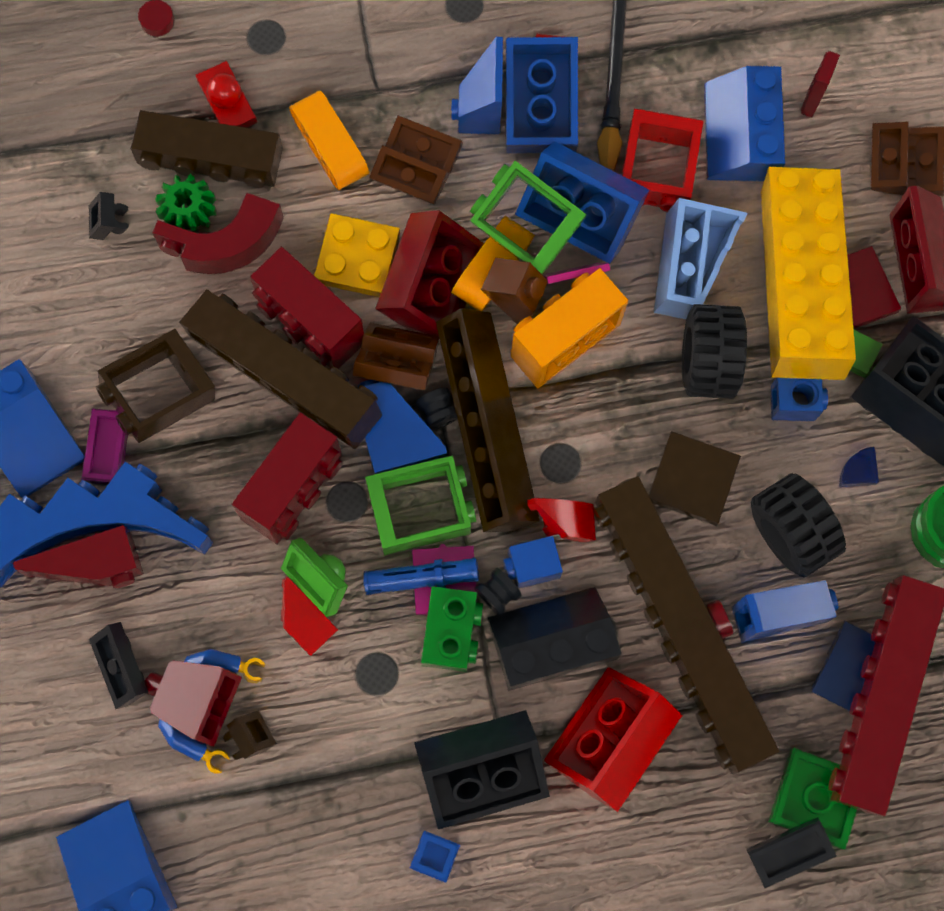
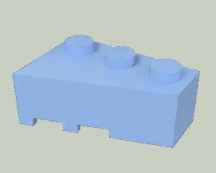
[654,198,748,319]

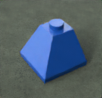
[451,37,503,134]

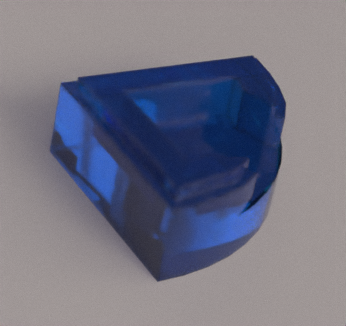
[839,447,879,487]

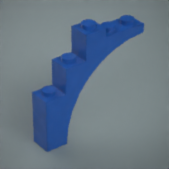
[0,461,213,588]

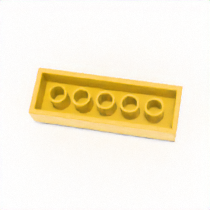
[761,167,856,380]

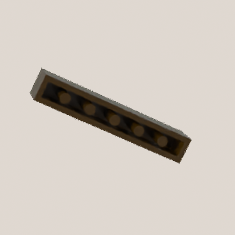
[179,289,383,449]
[436,308,540,532]

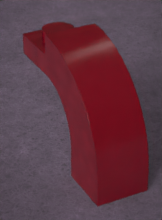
[152,193,284,274]

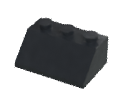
[487,587,622,691]
[414,710,550,830]

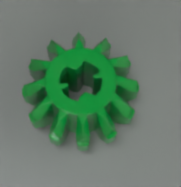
[155,174,217,233]

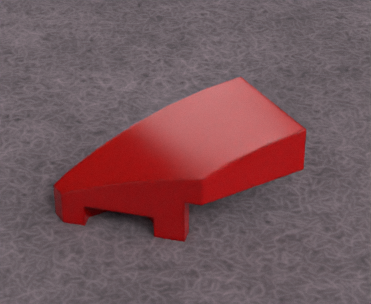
[527,498,596,543]
[280,576,338,656]

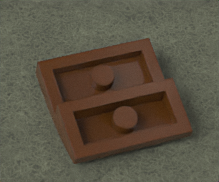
[369,115,463,205]
[871,122,944,197]
[352,322,440,390]

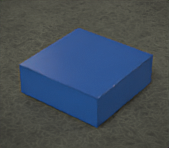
[410,831,460,883]

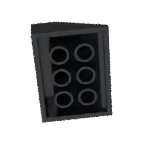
[851,316,944,466]

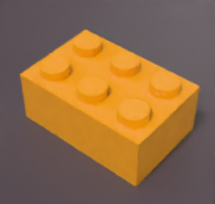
[510,268,629,389]

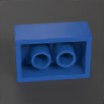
[506,37,578,153]
[515,141,650,264]

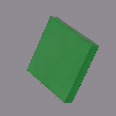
[768,748,857,850]

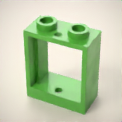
[470,161,586,275]
[365,455,476,556]

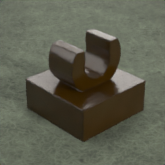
[223,710,277,760]

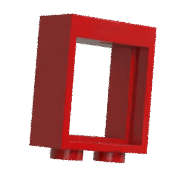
[621,108,704,212]

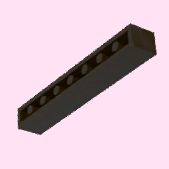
[593,476,780,774]

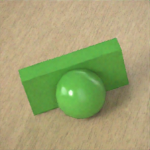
[281,538,348,617]

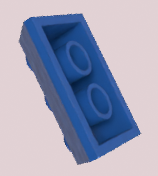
[704,66,785,181]

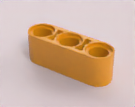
[289,90,370,191]
[451,215,535,311]

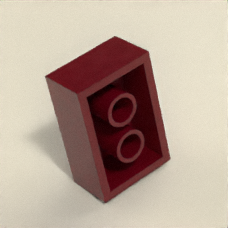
[250,246,364,369]
[231,412,343,545]

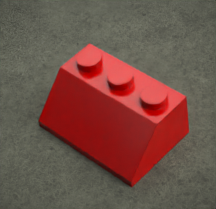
[543,667,683,812]

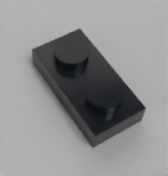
[89,622,148,709]

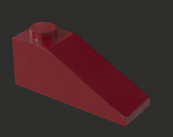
[13,525,144,588]

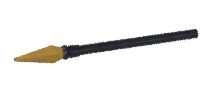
[597,0,627,172]

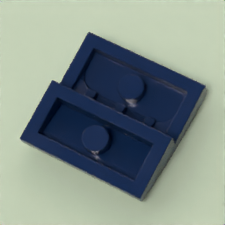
[811,620,875,711]

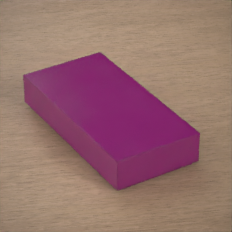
[81,409,128,485]

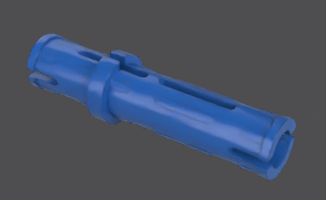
[363,558,479,595]

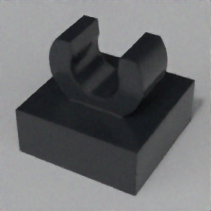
[89,192,129,240]

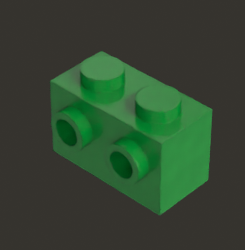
[421,586,484,672]

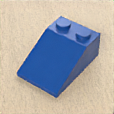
[0,359,85,498]
[56,800,178,911]

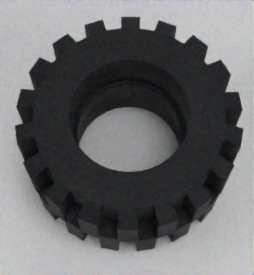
[682,304,747,399]
[751,473,846,578]

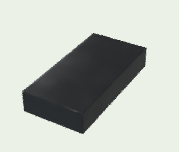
[746,817,837,888]

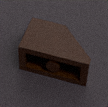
[481,258,548,324]

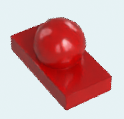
[195,61,257,128]

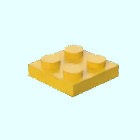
[314,213,400,297]

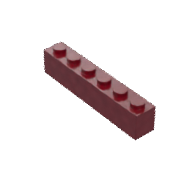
[829,575,944,817]

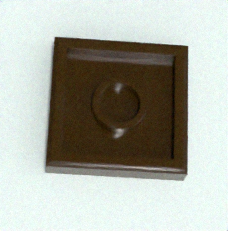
[649,431,741,526]

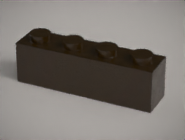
[130,110,283,188]

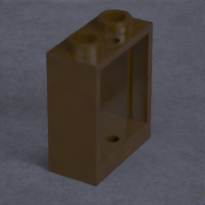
[96,329,215,444]

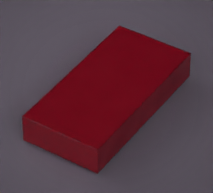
[800,51,840,118]

